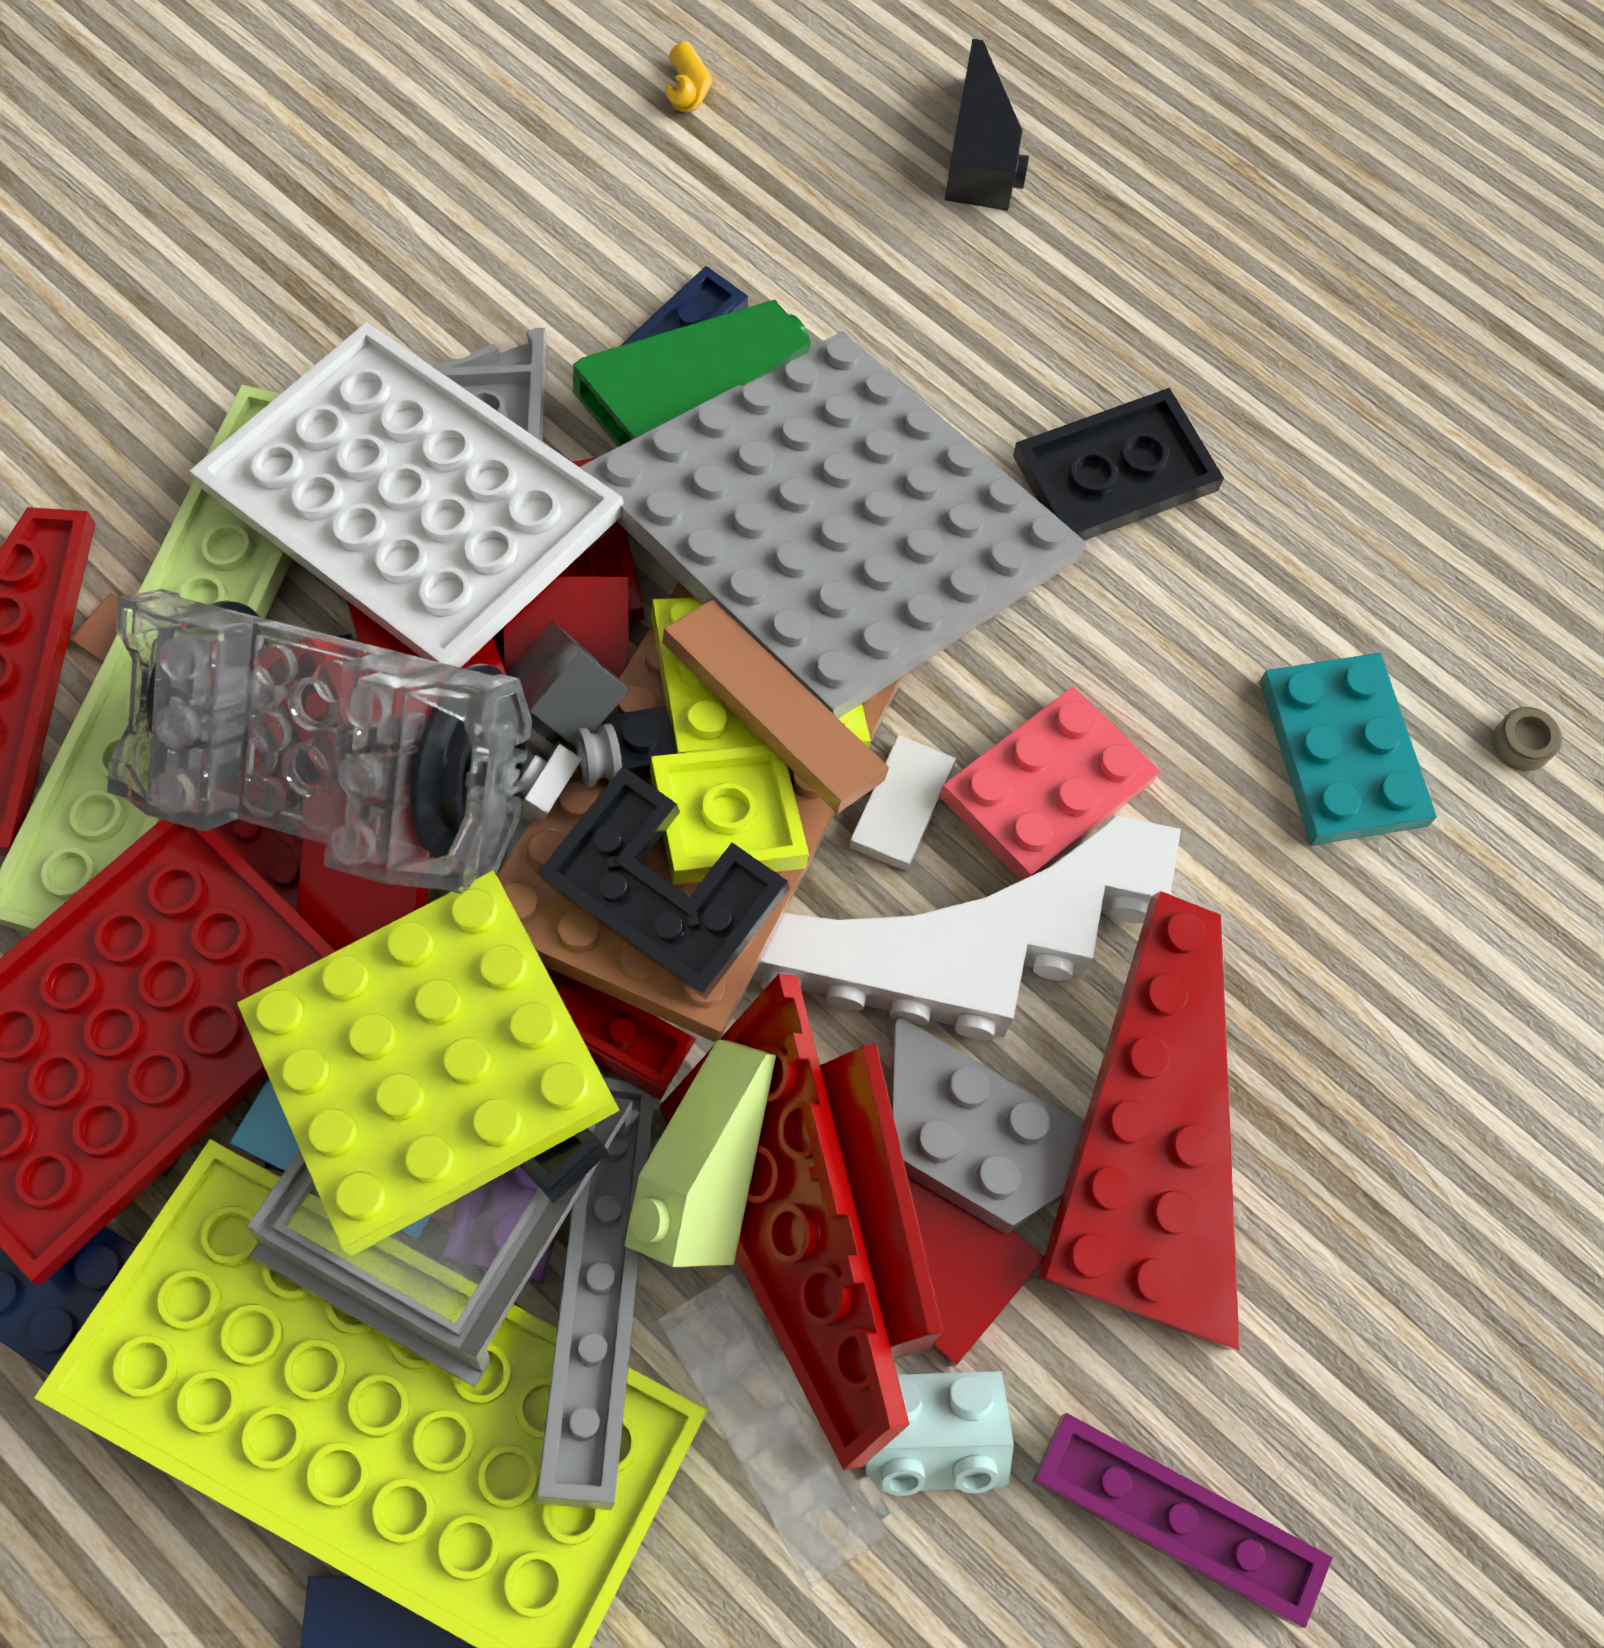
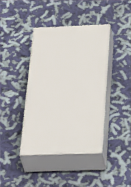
[849,735,956,872]

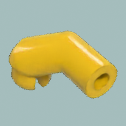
[666,42,712,113]

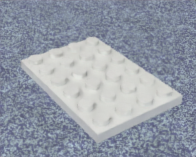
[189,322,624,678]

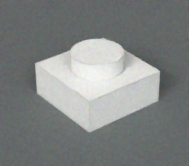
[514,744,582,823]

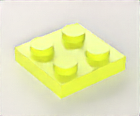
[650,744,809,885]

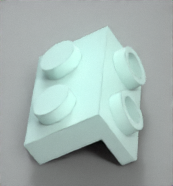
[864,1371,1014,1496]

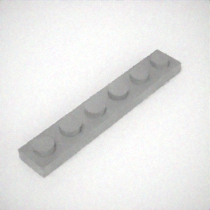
[536,1077,654,1510]

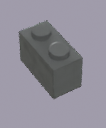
[506,620,630,747]

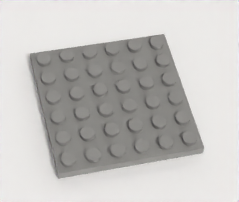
[580,332,1087,719]

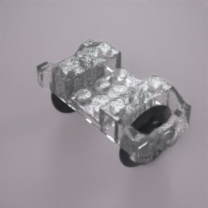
[107,589,532,894]

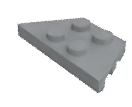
[432,328,547,442]
[888,1016,1083,1235]

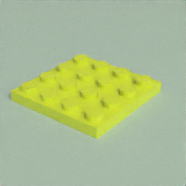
[237,870,620,1257]

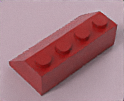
[820,1044,943,1359]

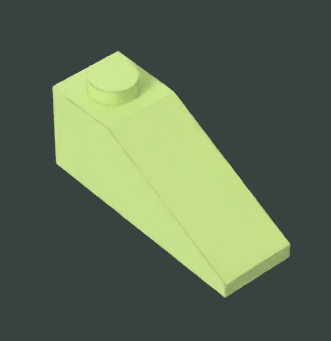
[624,1039,776,1267]

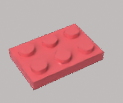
[938,686,1160,881]

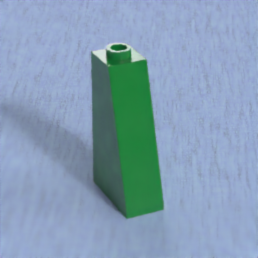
[573,299,811,447]

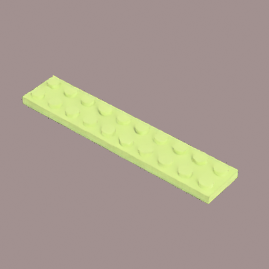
[0,385,293,933]

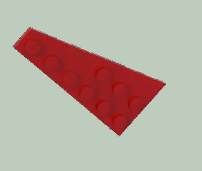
[0,507,96,856]
[1038,891,1240,1350]
[659,973,910,1470]

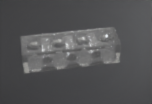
[658,1273,890,1587]

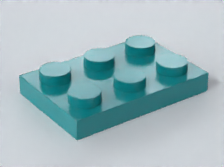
[1259,652,1437,846]

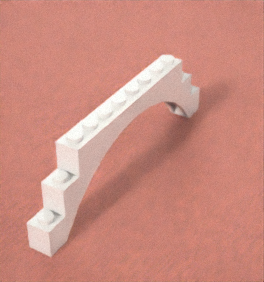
[469,746,1181,1040]

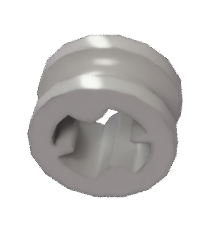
[575,724,622,788]

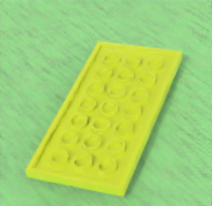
[34,1139,708,1648]

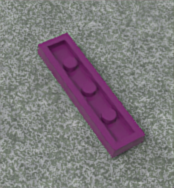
[1032,1413,1333,1628]

